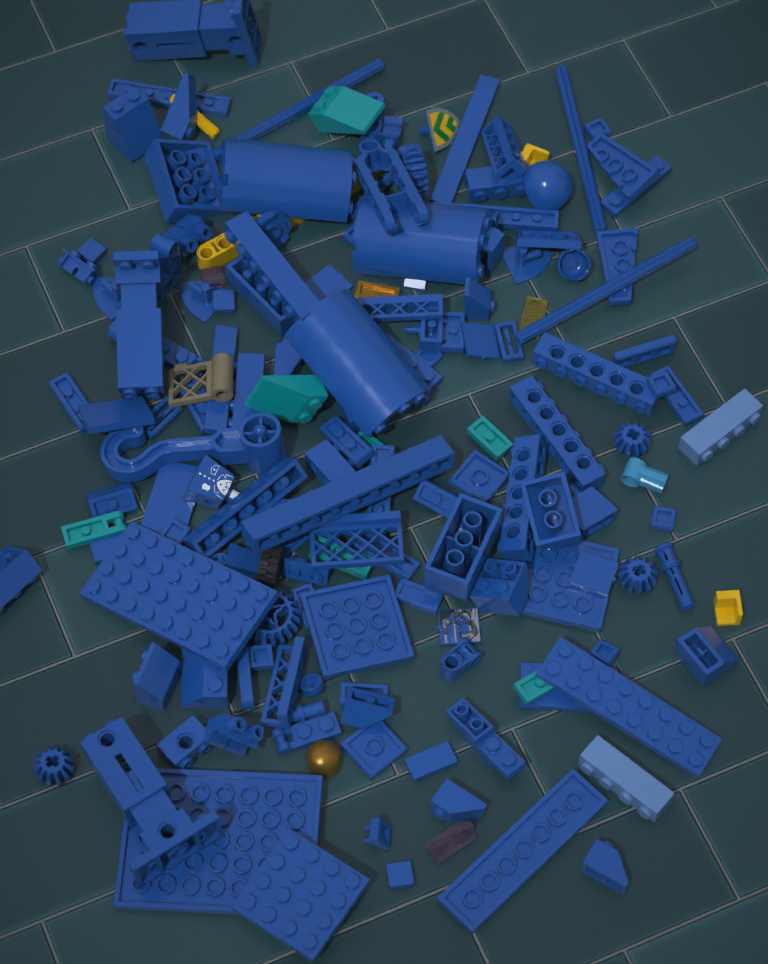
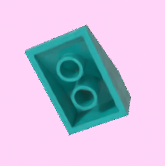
[308,86,386,134]
[244,375,328,424]

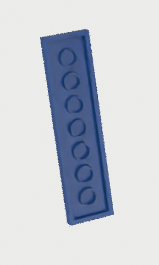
[535,636,722,779]
[437,769,608,934]

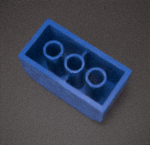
[423,493,503,602]

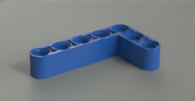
[107,233,182,342]

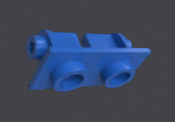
[58,248,103,285]
[282,555,331,587]

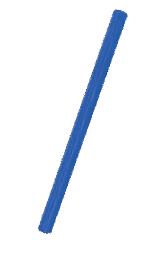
[212,58,384,160]
[556,65,607,232]
[515,236,697,344]

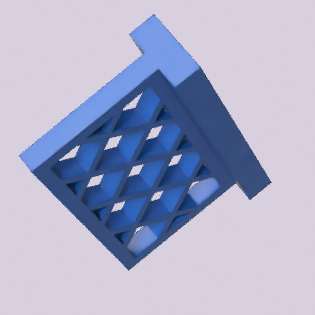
[310,510,404,570]

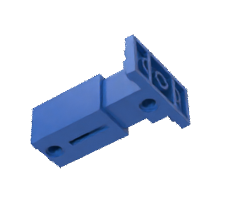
[123,0,262,67]
[113,250,166,400]
[80,717,224,888]

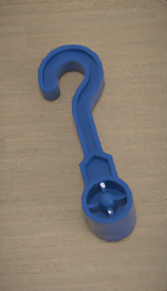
[100,413,288,483]

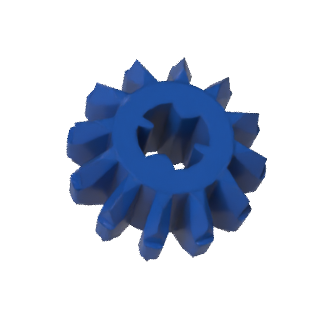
[613,421,651,459]
[618,555,658,596]
[33,745,74,787]

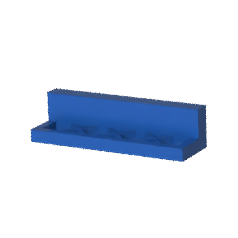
[481,115,527,178]
[356,294,444,322]
[261,636,307,729]

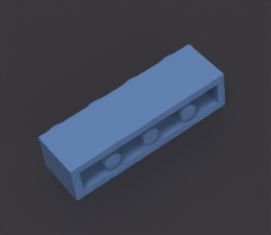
[678,388,763,466]
[578,735,675,823]

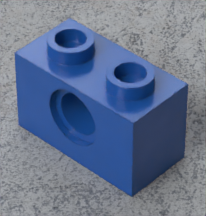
[156,715,212,769]

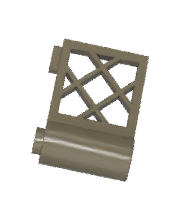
[169,353,234,408]

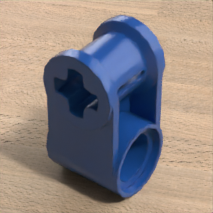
[440,638,484,681]

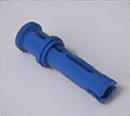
[654,543,696,611]

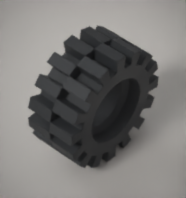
[257,547,284,588]

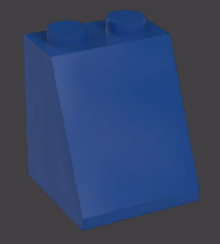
[102,86,164,164]

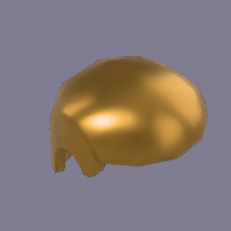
[305,740,342,778]

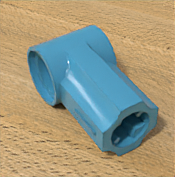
[621,457,669,494]

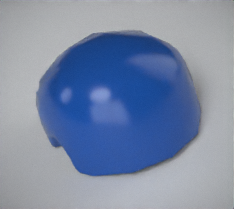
[557,249,591,281]

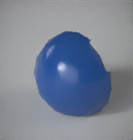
[524,160,573,210]

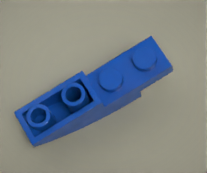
[446,698,526,781]

